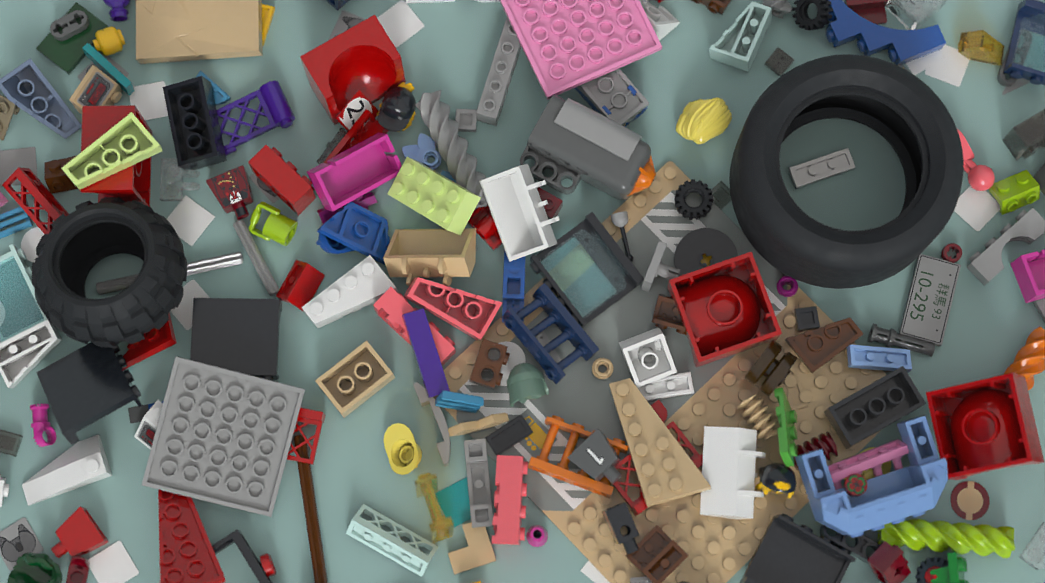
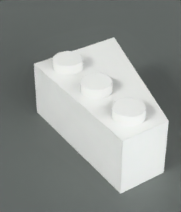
[0,319,62,388]

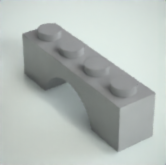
[967,208,1045,286]

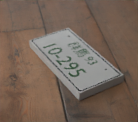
[899,254,961,346]

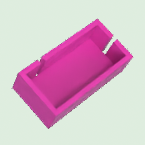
[307,133,402,211]
[1011,249,1045,303]

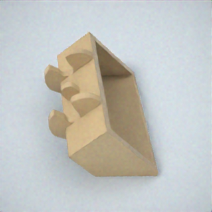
[383,228,476,286]

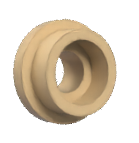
[592,358,613,380]

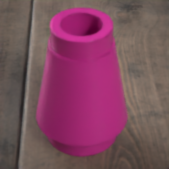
[526,525,548,547]

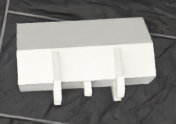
[479,164,560,262]
[700,426,766,519]

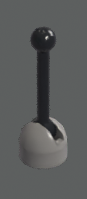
[610,211,634,262]

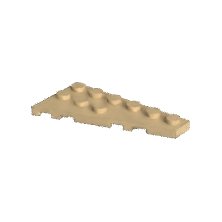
[609,378,711,507]

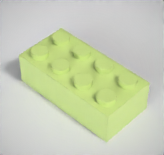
[387,157,481,235]

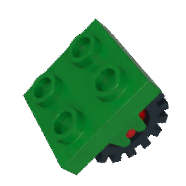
[915,552,969,583]

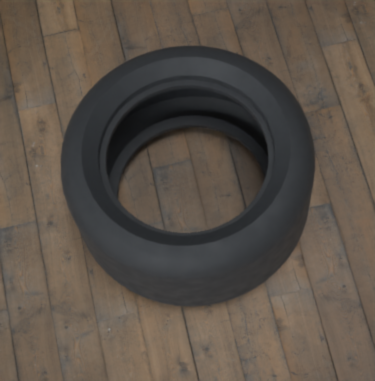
[729,54,964,289]

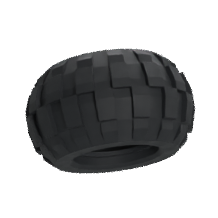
[32,197,187,348]

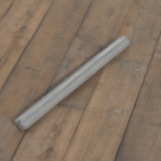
[96,252,243,295]

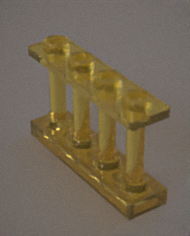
[414,472,454,543]

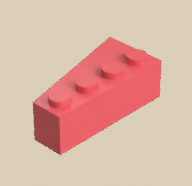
[373,287,456,366]

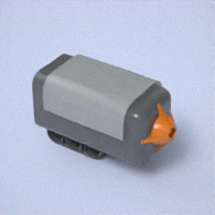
[520,95,656,200]

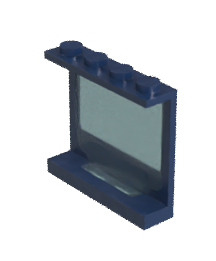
[1003,0,1045,85]

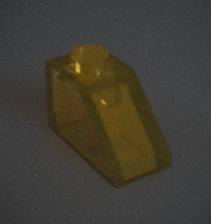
[958,30,1004,65]

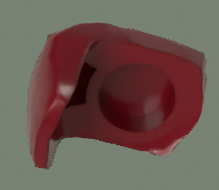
[66,556,89,583]

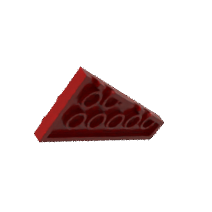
[158,489,225,583]

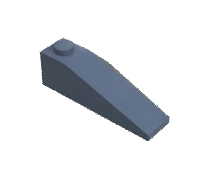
[0,59,82,139]

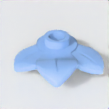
[402,133,441,170]

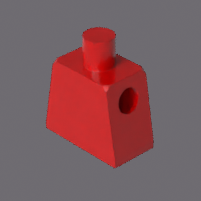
[51,507,109,559]

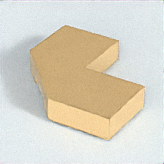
[448,413,509,436]

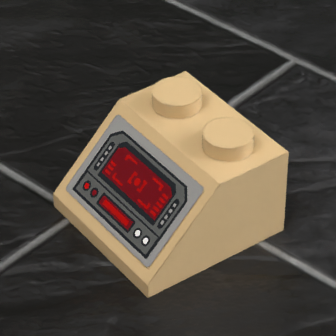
[69,65,123,114]

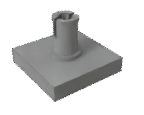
[641,241,680,292]

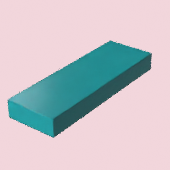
[82,43,134,96]

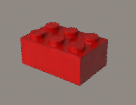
[248,145,316,216]

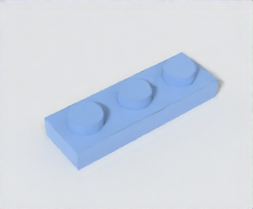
[847,344,912,373]

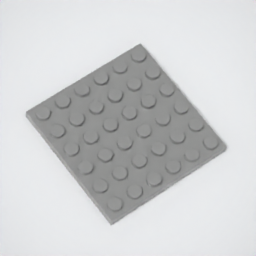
[142,356,305,517]

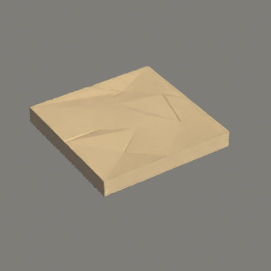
[136,0,262,64]

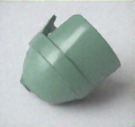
[506,363,549,407]

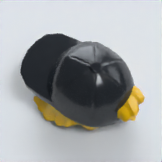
[377,82,416,132]
[755,463,796,498]

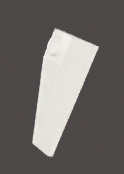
[22,435,112,506]

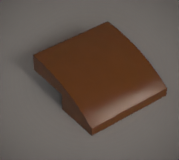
[625,525,689,583]

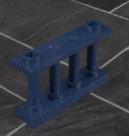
[501,283,599,384]

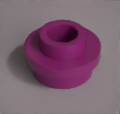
[777,276,798,297]

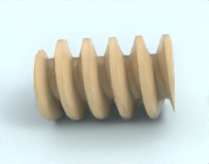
[737,393,778,441]

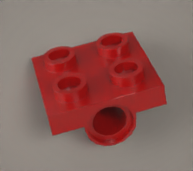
[468,206,502,251]

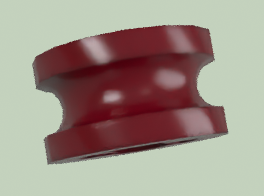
[941,243,962,263]

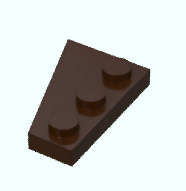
[785,317,863,374]

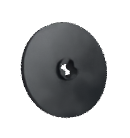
[674,228,738,276]

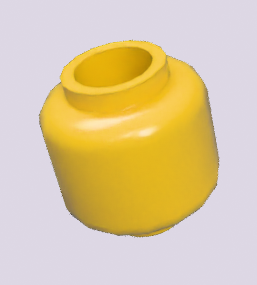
[92,26,125,56]

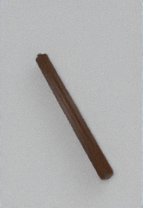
[294,435,327,583]

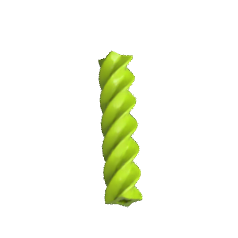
[877,519,1015,558]

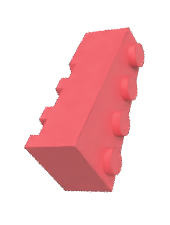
[403,277,503,340]
[491,455,528,545]

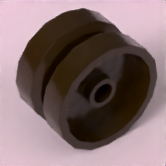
[745,340,798,396]

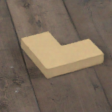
[448,523,496,575]

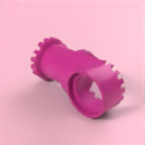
[30,403,56,447]

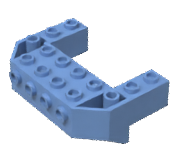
[795,416,948,538]

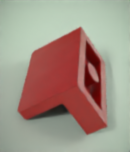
[276,260,325,311]

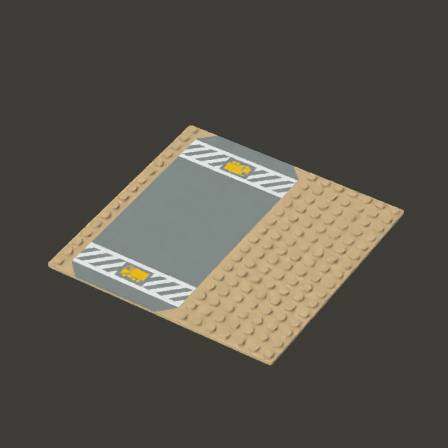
[434,161,887,583]

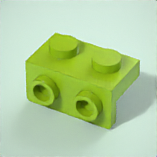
[989,169,1040,215]

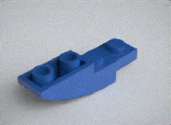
[502,249,526,323]

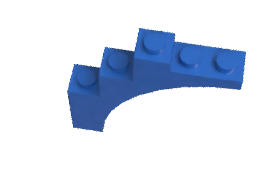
[826,0,946,66]

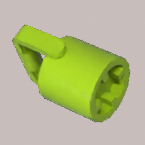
[249,202,298,246]

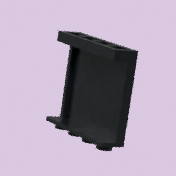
[190,298,282,381]
[36,342,142,445]
[740,514,856,583]

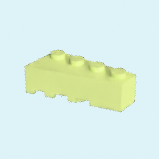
[61,112,163,190]

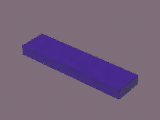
[402,308,450,398]

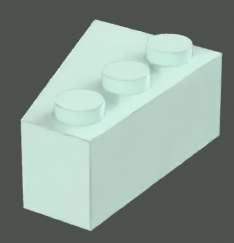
[709,1,772,72]

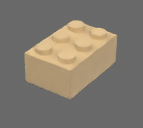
[315,340,395,418]

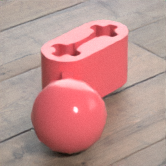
[957,129,995,191]

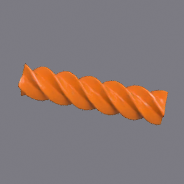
[1004,327,1045,391]

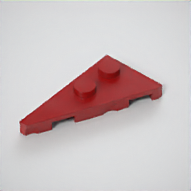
[123,312,177,369]

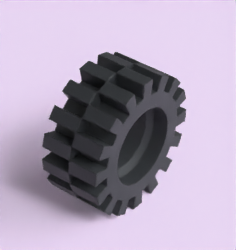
[792,0,833,30]
[674,179,713,220]

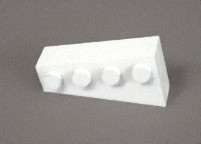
[302,255,398,329]

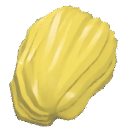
[676,98,732,144]

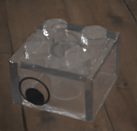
[886,0,946,30]

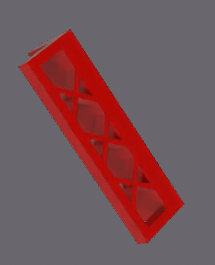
[323,109,389,164]
[2,167,69,234]

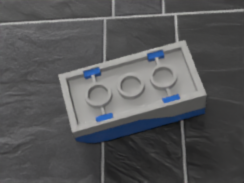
[575,68,649,127]

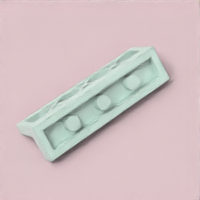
[346,504,439,577]

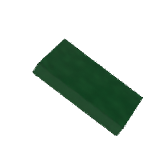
[36,2,108,74]

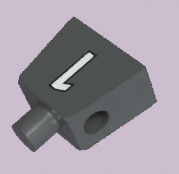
[567,429,622,484]

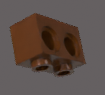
[469,339,510,390]

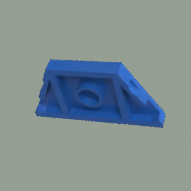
[317,202,390,265]

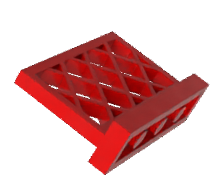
[287,408,326,465]
[611,421,703,517]

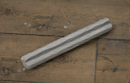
[233,219,279,296]

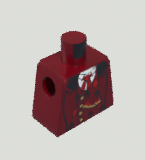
[206,165,254,220]

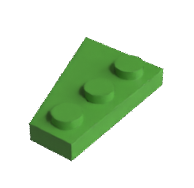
[774,387,797,467]

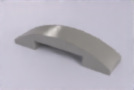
[413,382,451,467]
[464,438,493,528]

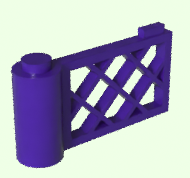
[217,80,295,156]

